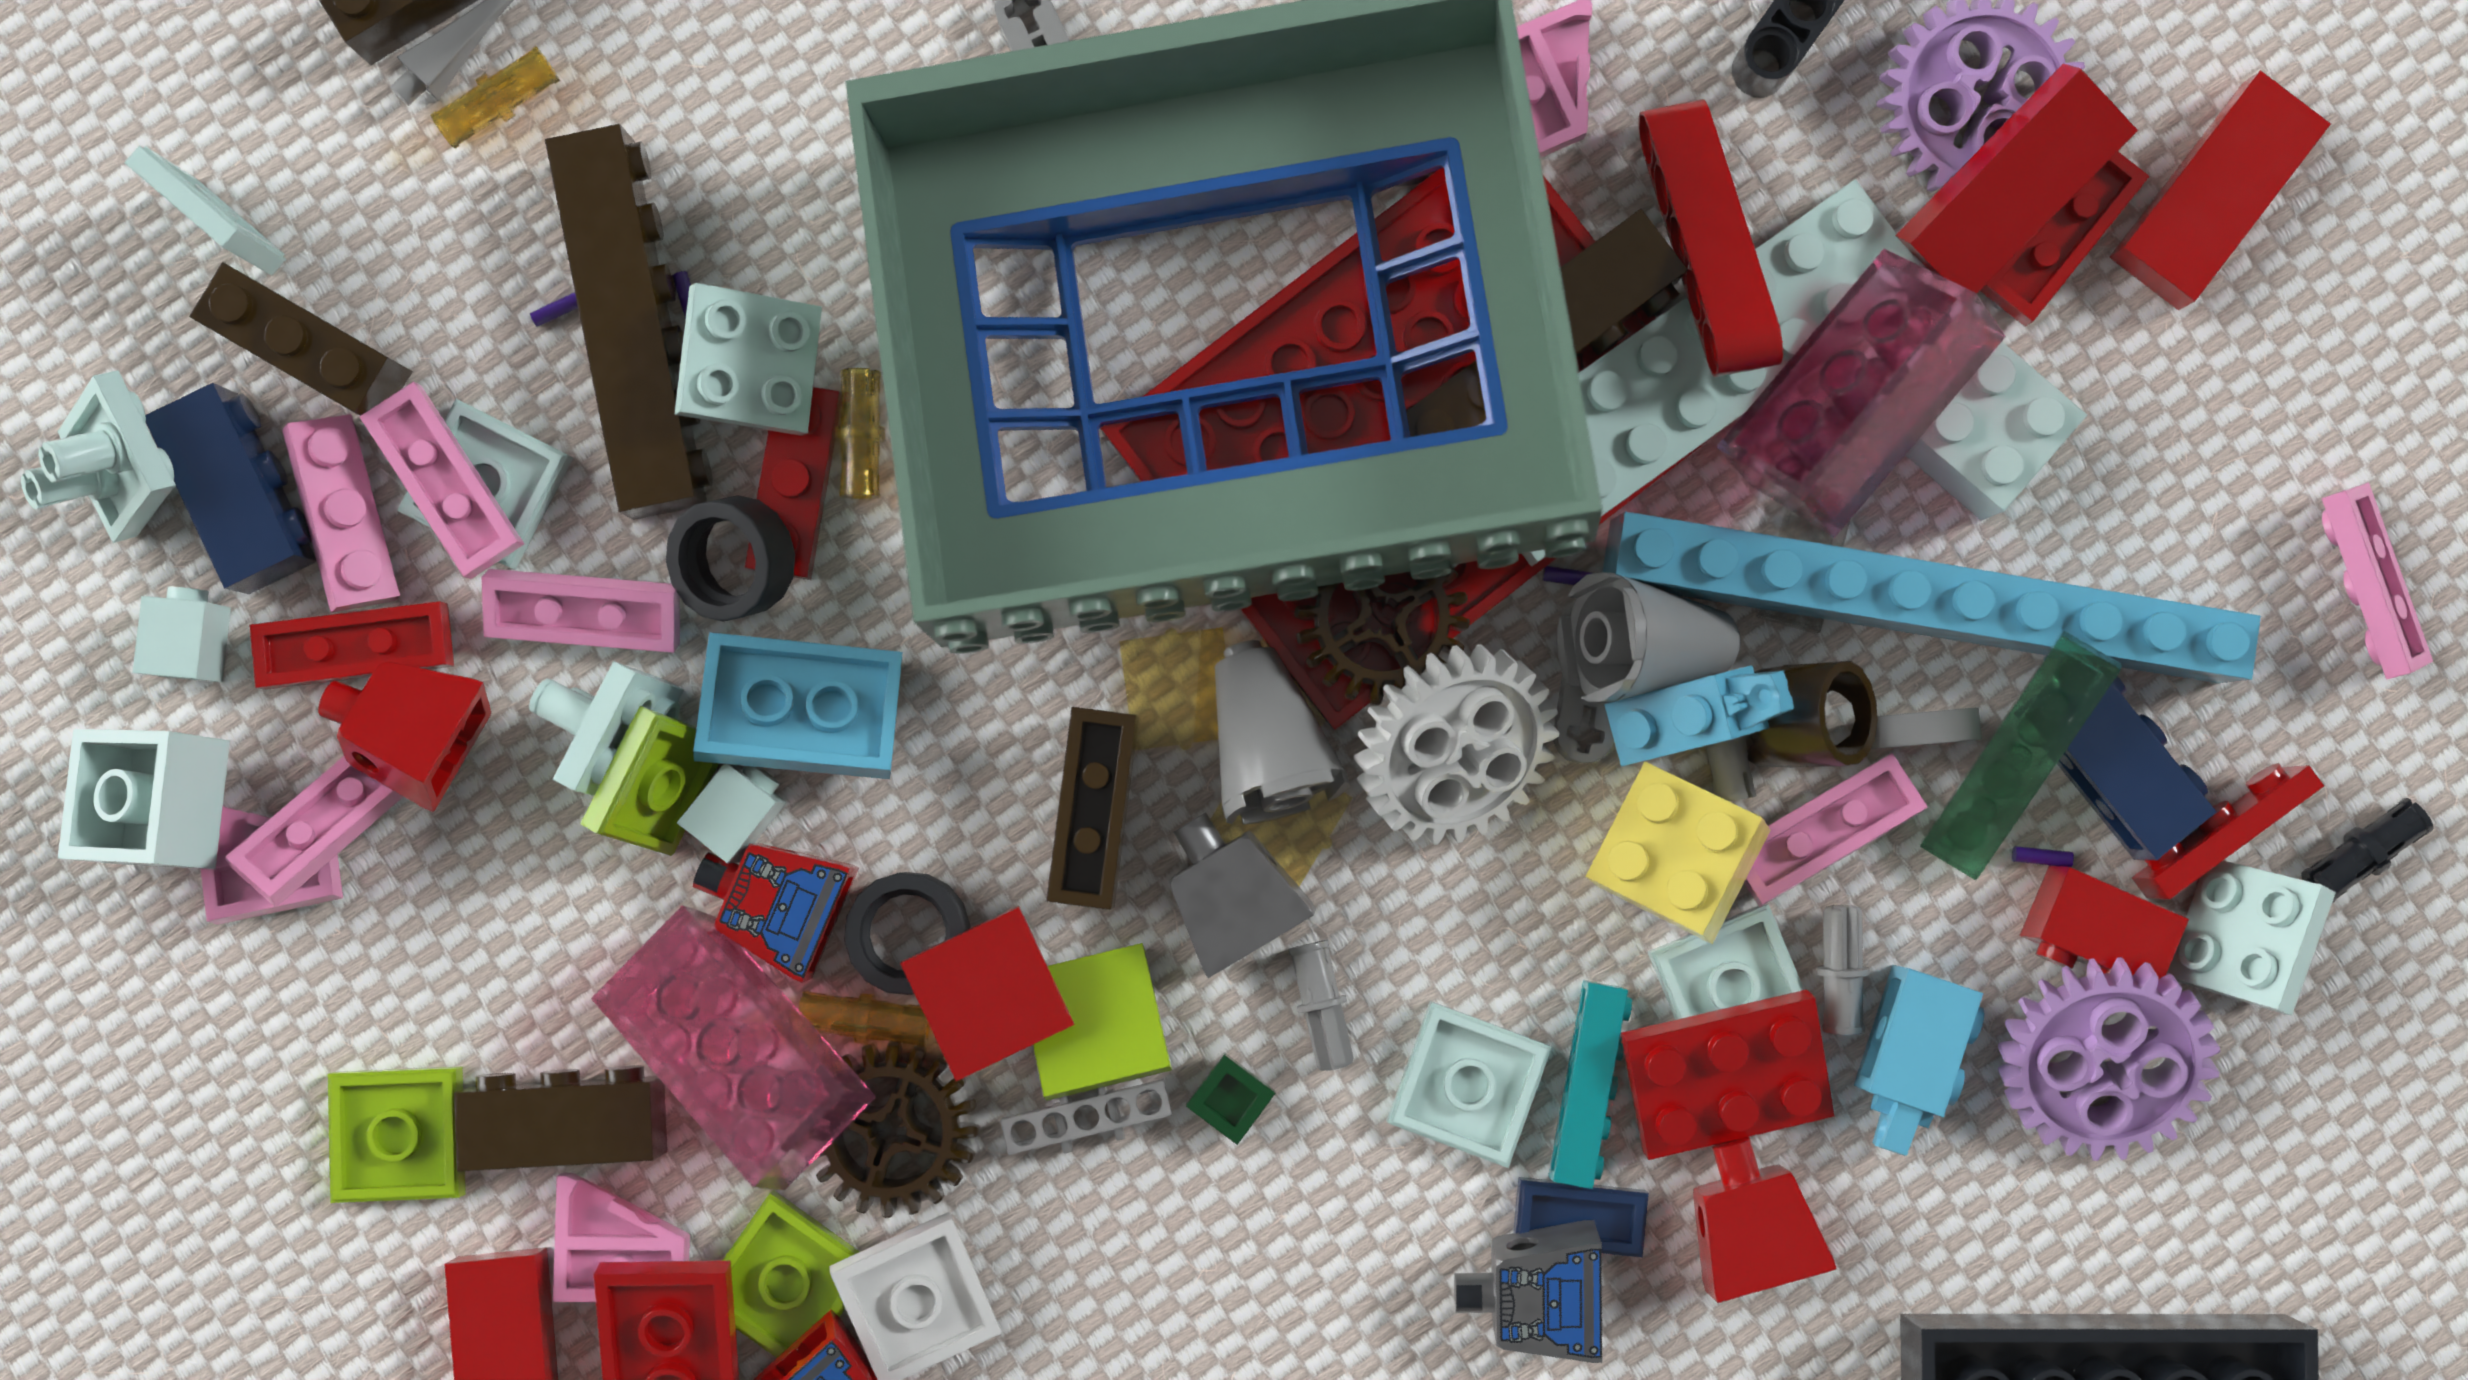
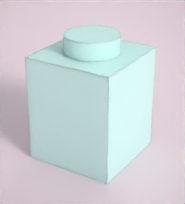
[132,586,231,682]
[677,764,787,863]

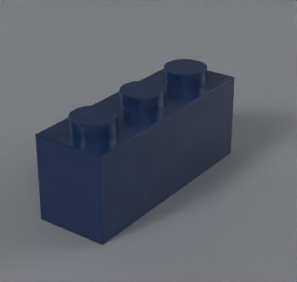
[145,383,317,594]
[2014,660,2217,860]

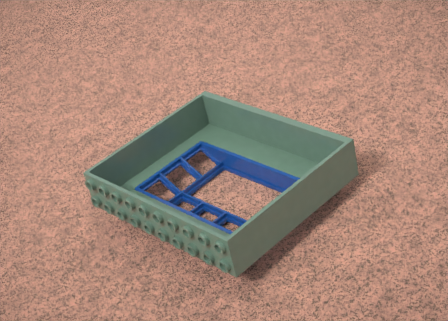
[845,0,1602,654]

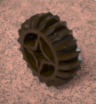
[1294,568,1470,706]
[803,1040,980,1218]

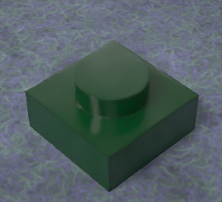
[1186,1052,1276,1145]

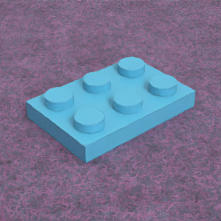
[693,632,903,779]

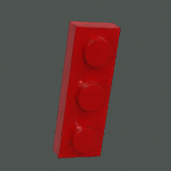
[1980,151,2150,327]
[744,387,843,580]
[249,601,454,690]
[2131,763,2324,900]

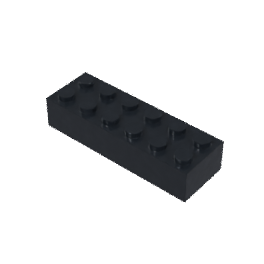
[1900,1314,2319,1380]

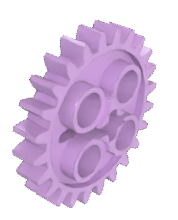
[1877,0,2085,192]
[1998,957,2220,1161]

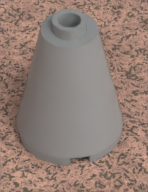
[1557,572,1741,703]
[1215,640,1350,825]

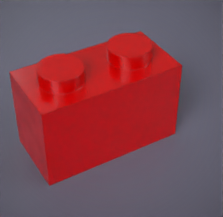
[2019,866,2189,980]

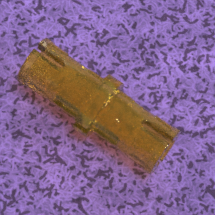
[430,45,561,149]
[835,368,886,500]
[797,990,930,1047]

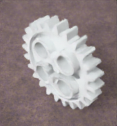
[1354,644,1559,845]

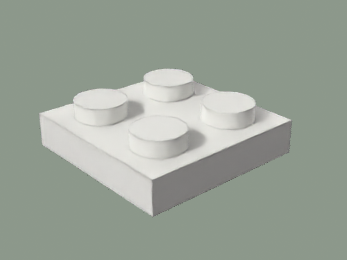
[829,1211,1002,1380]

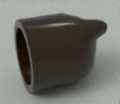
[1747,661,1878,768]

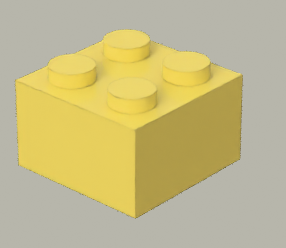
[1585,761,1771,944]

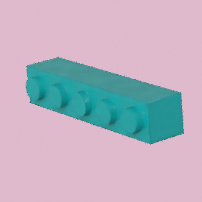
[1548,980,1632,1189]

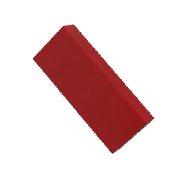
[1895,63,2138,303]
[2109,70,2331,311]
[444,1247,558,1380]

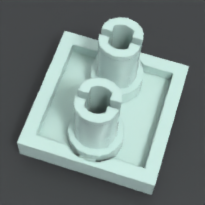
[675,283,822,435]
[21,370,175,543]
[529,661,684,795]
[2166,860,2336,1016]

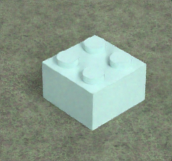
[1886,331,2087,521]
[58,729,230,869]

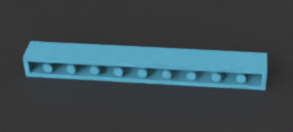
[1602,511,2261,684]

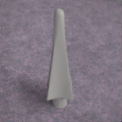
[390,0,514,106]

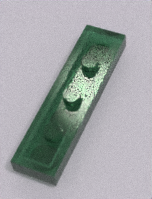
[1920,630,2122,881]

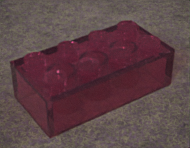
[1716,249,2006,538]
[591,905,876,1191]

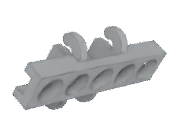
[1000,1079,1172,1155]

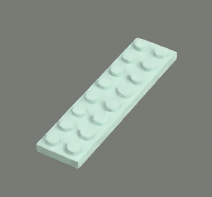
[1522,179,1931,567]

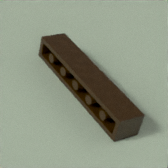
[545,124,713,520]

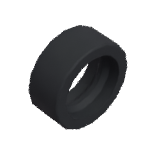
[666,495,796,622]
[844,872,971,995]

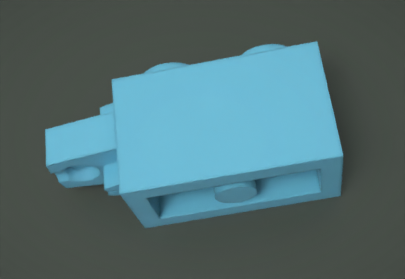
[1604,665,1794,767]
[1853,965,1985,1156]

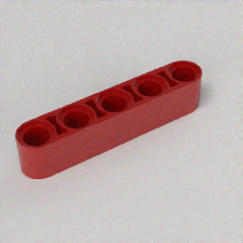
[1639,99,1783,377]

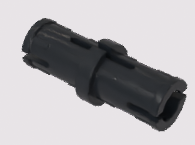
[2301,798,2434,903]

